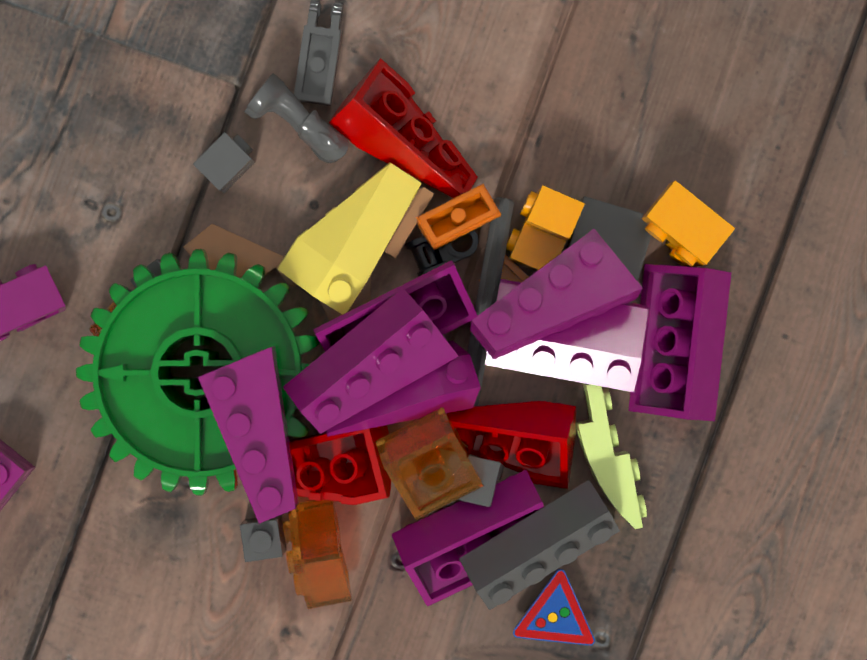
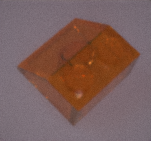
[375,407,484,520]

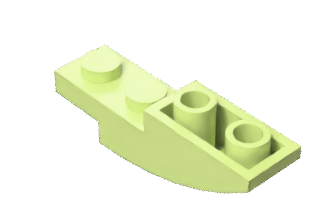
[576,383,647,529]

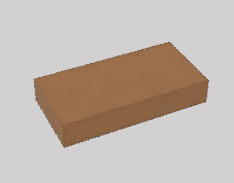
[384,187,434,259]

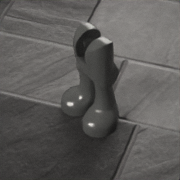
[244,73,349,163]

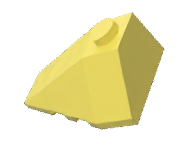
[277,162,422,315]

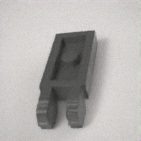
[294,0,343,106]

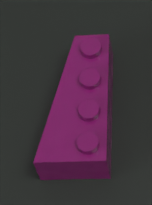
[470,229,643,360]
[0,264,66,342]
[283,288,459,434]
[198,346,299,524]

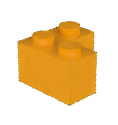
[641,180,735,267]
[506,185,585,272]

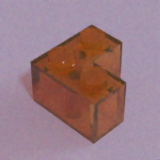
[283,500,352,609]

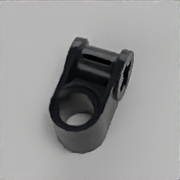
[405,230,479,277]

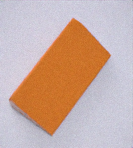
[416,184,501,250]

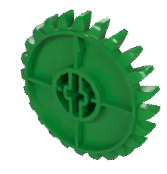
[76,249,320,496]

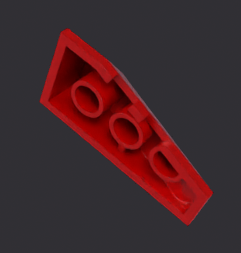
[329,58,478,198]
[420,401,576,489]
[289,425,394,505]

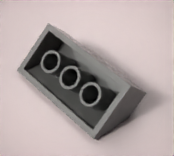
[459,480,620,610]

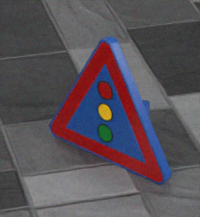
[513,569,595,646]

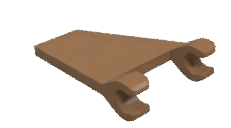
[183,224,297,287]

